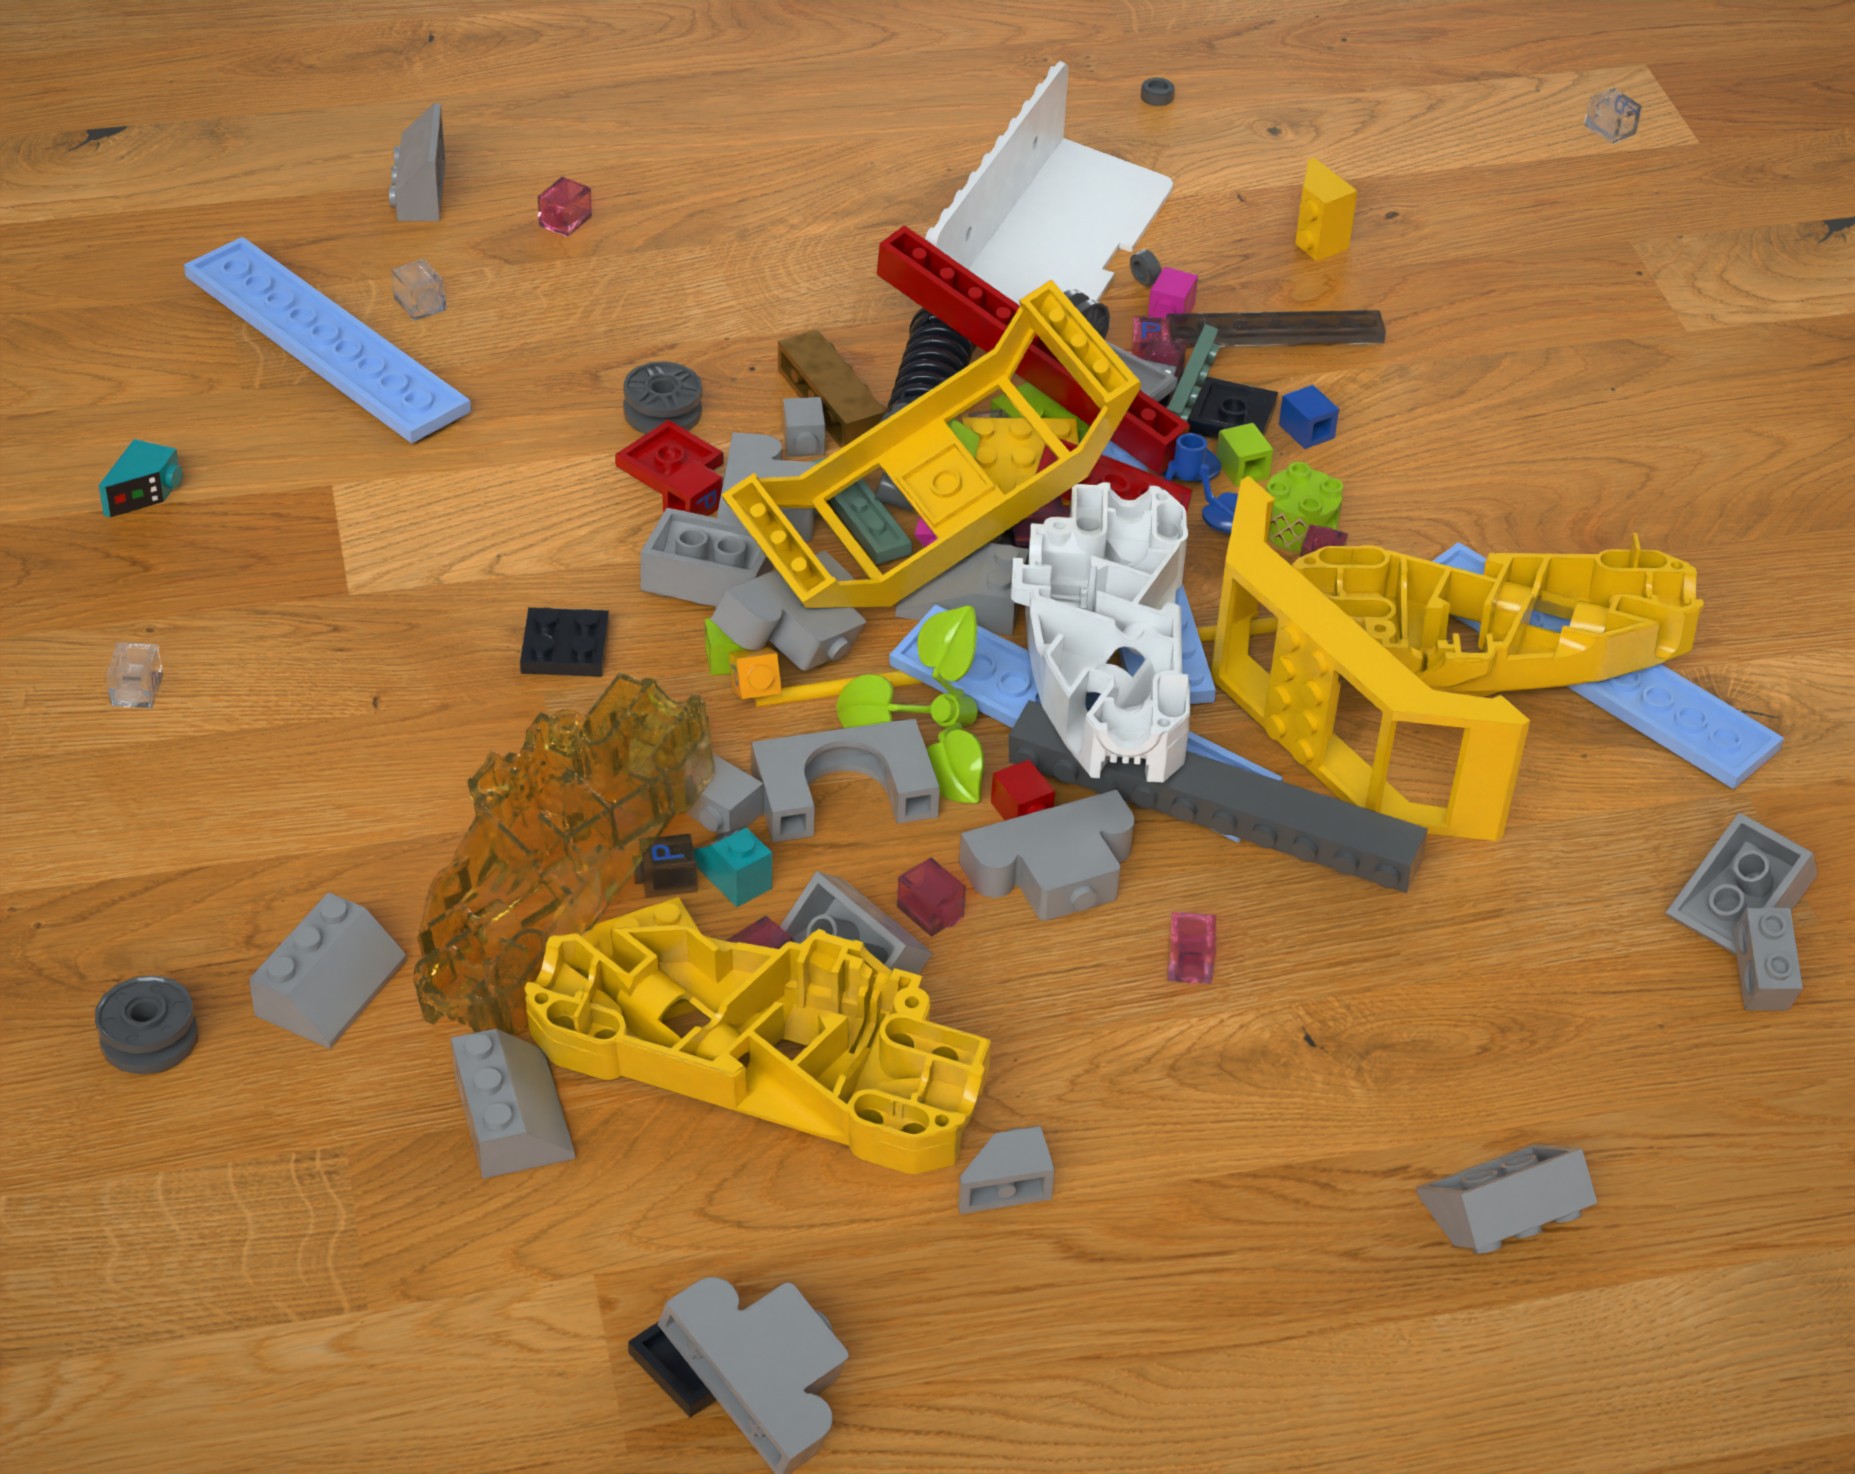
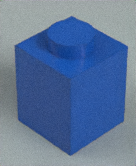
[1279,385,1339,449]

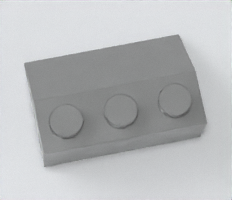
[389,103,446,221]
[641,508,773,607]
[769,871,932,975]
[249,892,407,1049]
[451,1028,575,1179]
[1416,1144,1597,1254]

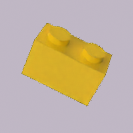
[1295,157,1358,261]

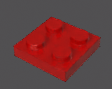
[615,420,724,494]

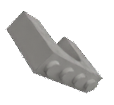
[751,718,940,842]

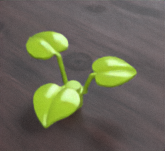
[836,606,984,803]

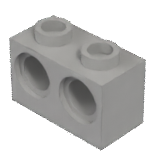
[1733,907,1803,1010]

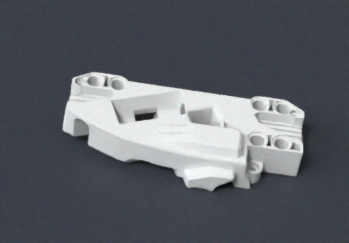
[1011,482,1190,783]

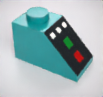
[98,439,183,517]
[686,827,772,907]

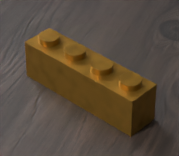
[778,329,887,448]

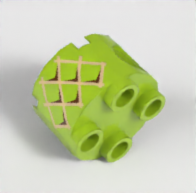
[1266,462,1343,552]

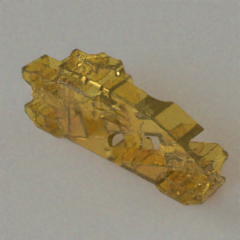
[413,673,716,1036]

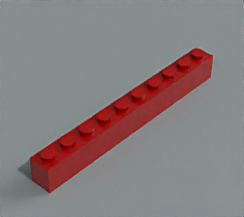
[877,225,1190,475]

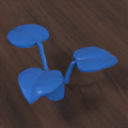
[1162,432,1238,534]

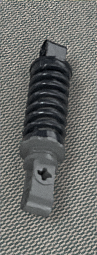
[875,308,977,512]

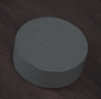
[1141,77,1175,106]
[1130,249,1162,287]

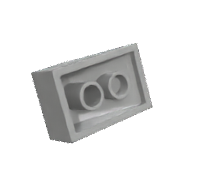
[895,543,1029,636]
[1665,812,1818,956]

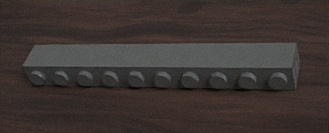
[1008,700,1428,893]

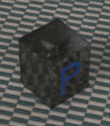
[632,833,697,898]

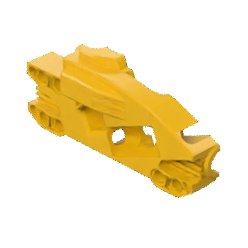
[1292,533,1704,697]
[524,925,991,1174]

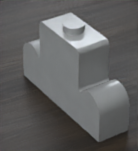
[717,432,819,542]
[710,551,866,671]
[959,789,1135,921]
[657,1277,849,1474]

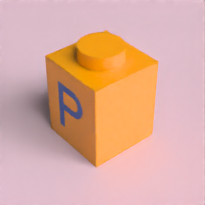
[728,646,782,700]

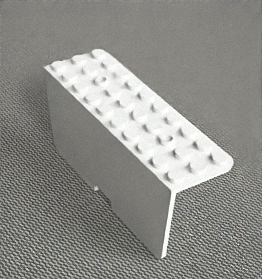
[925,61,1173,305]

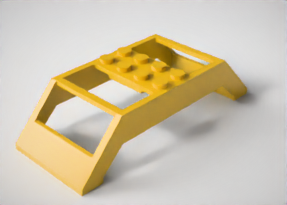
[721,279,1141,608]
[1211,476,1530,841]

